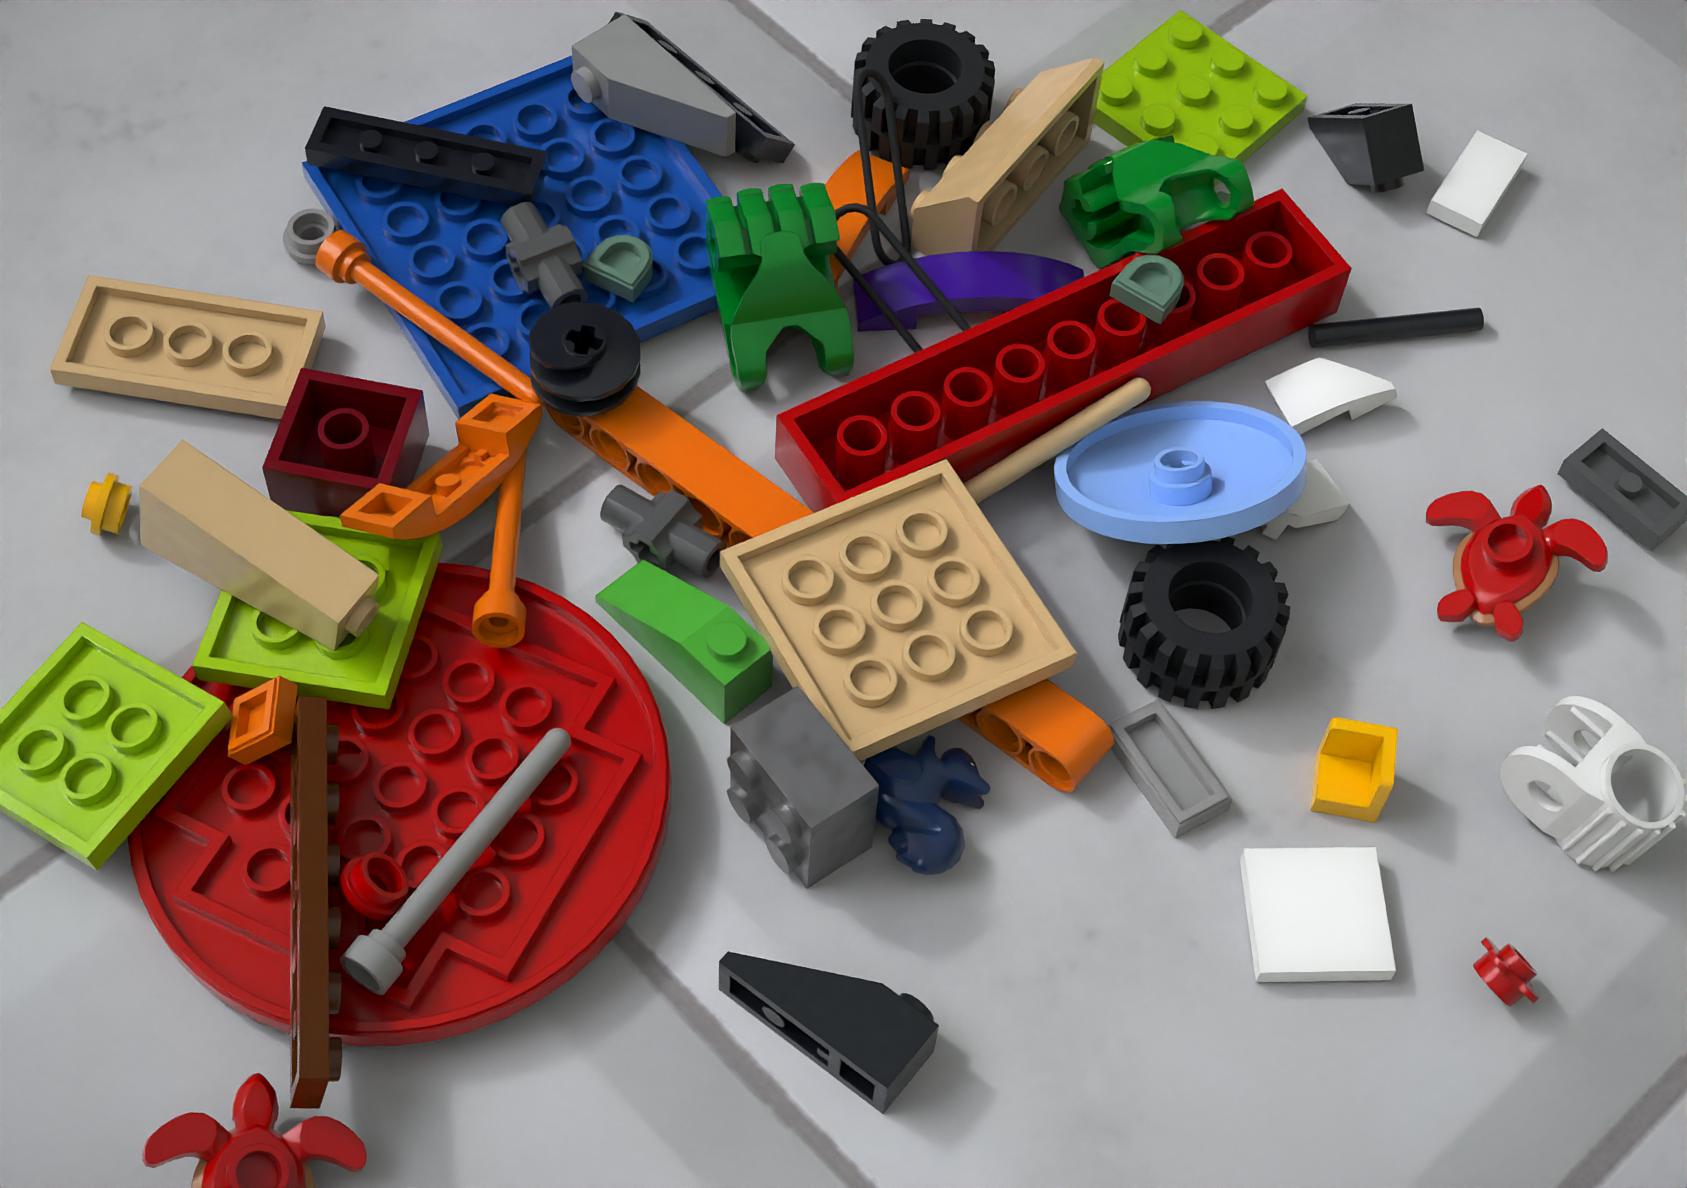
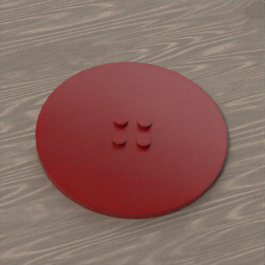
[127,563,672,1046]

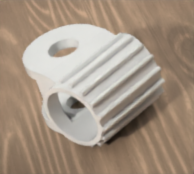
[1500,696,1687,872]

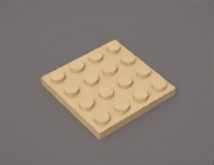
[719,459,1077,761]

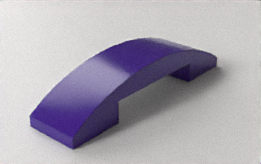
[853,251,1084,332]

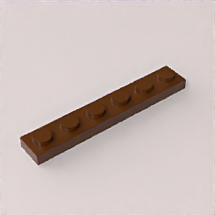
[290,696,342,1109]

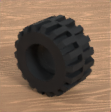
[851,19,995,170]
[1118,537,1290,709]

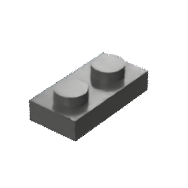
[1557,428,1687,551]

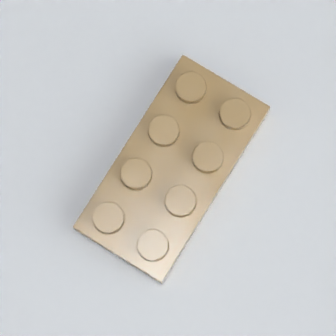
[50,275,326,420]

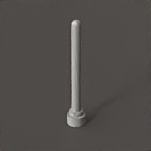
[339,728,571,995]

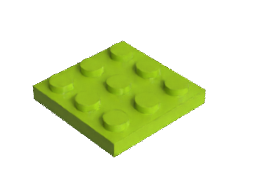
[1093,9,1308,187]
[192,510,443,710]
[0,622,233,871]

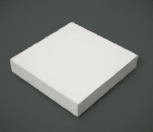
[1240,847,1396,982]

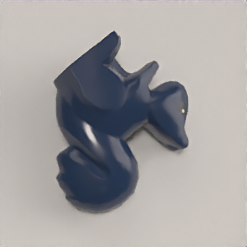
[863,735,990,875]

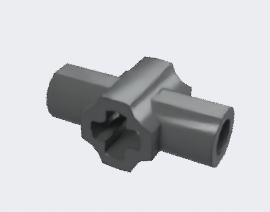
[501,202,588,309]
[600,484,726,578]

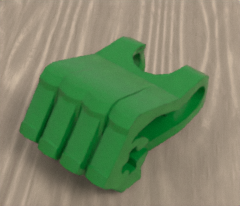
[1059,135,1255,268]
[706,183,854,392]

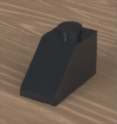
[1308,103,1424,193]

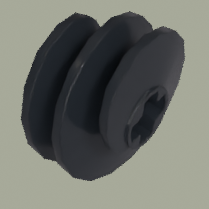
[528,302,641,417]

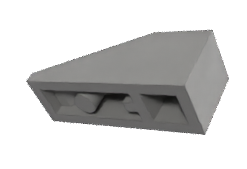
[571,14,736,157]

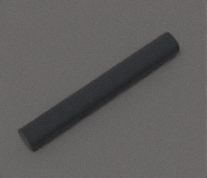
[1308,307,1484,348]

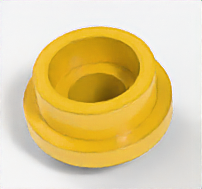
[81,473,133,536]

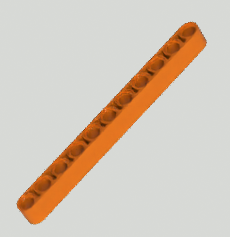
[545,386,1114,793]

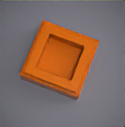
[228,676,298,765]

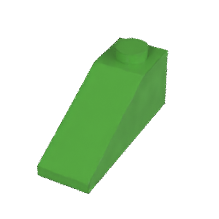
[595,560,773,724]

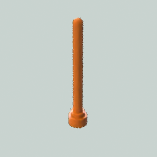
[315,230,545,406]
[472,446,528,648]

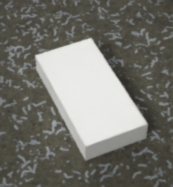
[1426,130,1528,237]

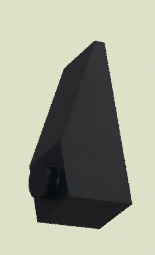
[719,951,939,1114]

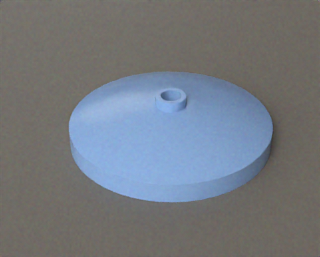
[1054,401,1307,544]

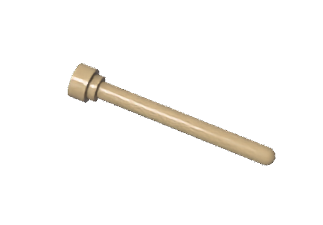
[963,377,1151,504]

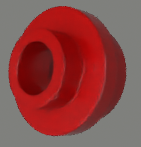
[339,852,409,920]

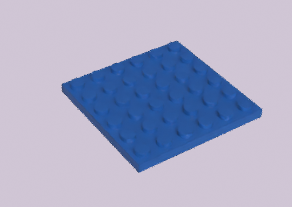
[302,56,723,420]

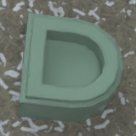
[582,235,653,303]
[1109,255,1184,325]

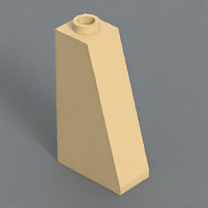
[139,439,380,650]

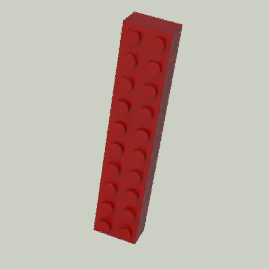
[775,188,1352,512]

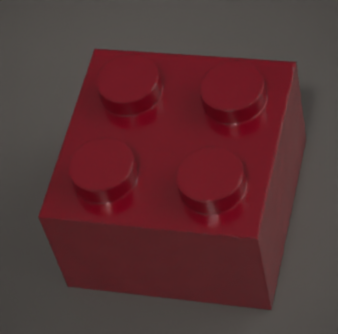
[262,368,430,517]

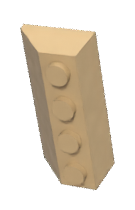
[909,57,1105,256]

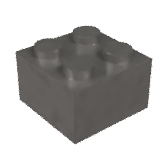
[727,686,879,889]

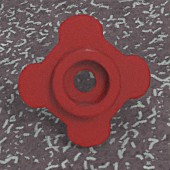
[1473,937,1539,1007]

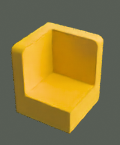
[1310,717,1398,823]

